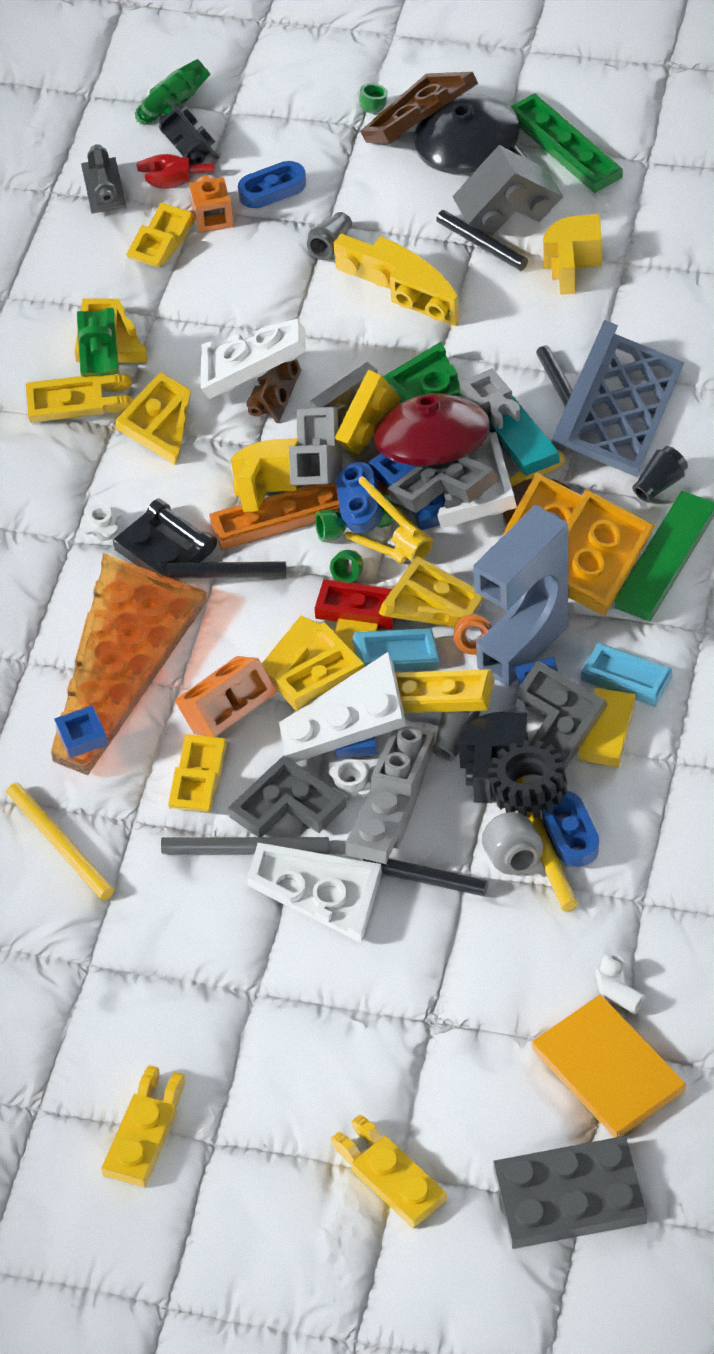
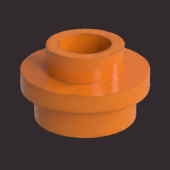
[453,614,492,655]

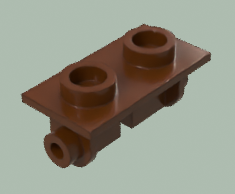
[246,359,301,423]

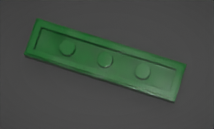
[510,93,623,193]
[614,490,714,622]

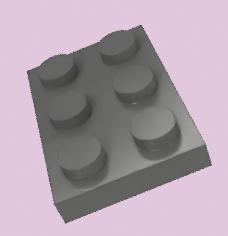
[493,1136,647,1249]

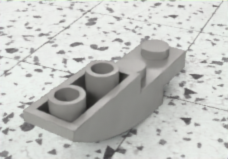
[345,726,435,864]

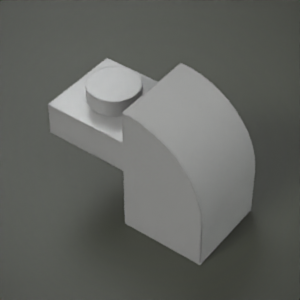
[289,407,343,486]

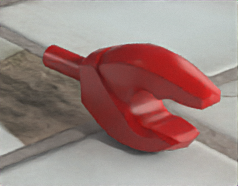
[136,154,215,189]

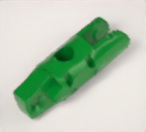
[134,59,211,125]

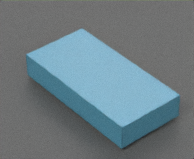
[352,628,440,672]
[581,643,672,707]

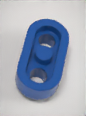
[238,161,306,208]
[336,462,383,533]
[542,791,599,867]

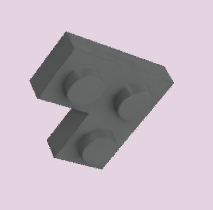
[387,456,498,513]
[515,660,608,770]
[228,755,347,837]

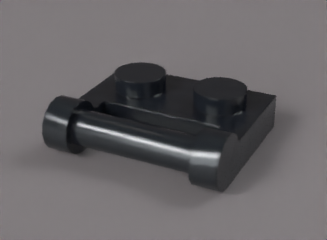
[113,498,217,588]

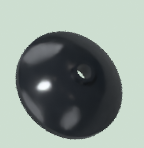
[414,94,520,174]

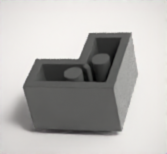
[452,145,563,236]

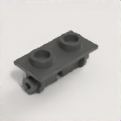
[81,144,126,214]

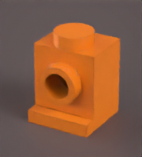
[189,175,234,233]

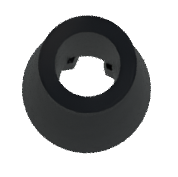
[632,446,688,503]

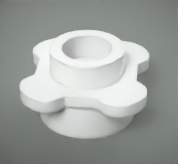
[80,504,122,541]
[329,759,371,798]

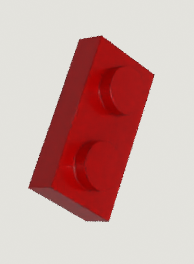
[314,579,396,630]

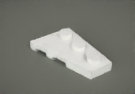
[201,319,306,399]
[438,432,517,528]
[279,652,407,762]
[247,843,382,943]

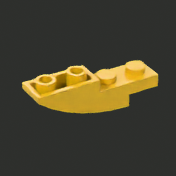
[334,233,459,326]

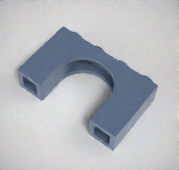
[473,504,568,687]

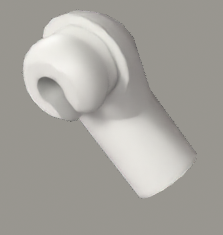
[596,953,645,1014]

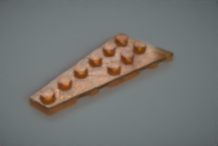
[51,553,207,776]

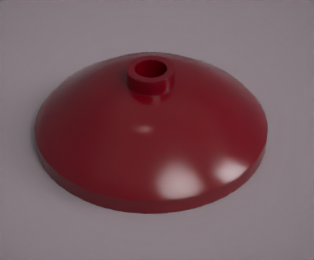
[374,393,490,465]

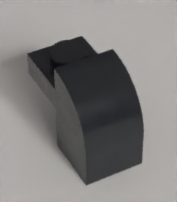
[459,712,528,803]

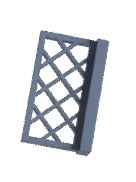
[551,320,684,477]

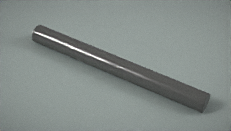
[161,837,330,854]

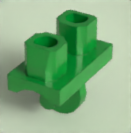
[76,307,119,377]

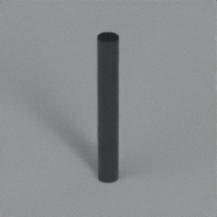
[436,210,528,271]
[536,345,589,422]
[167,561,286,579]
[363,858,489,897]

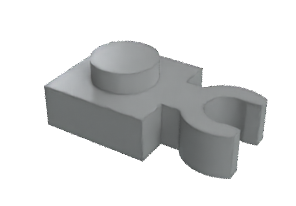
[460,368,520,429]

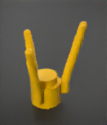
[345,477,433,564]

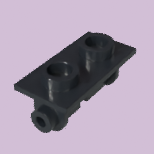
[159,99,220,165]

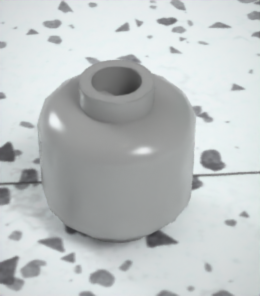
[482,812,543,875]

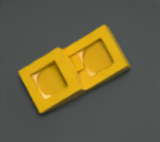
[126,203,195,268]
[168,734,227,813]

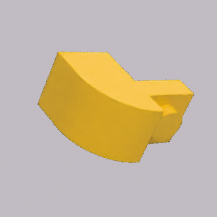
[543,214,602,295]
[231,438,299,512]

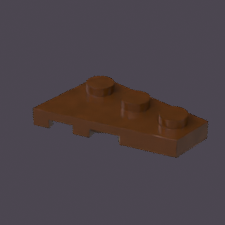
[360,72,478,145]

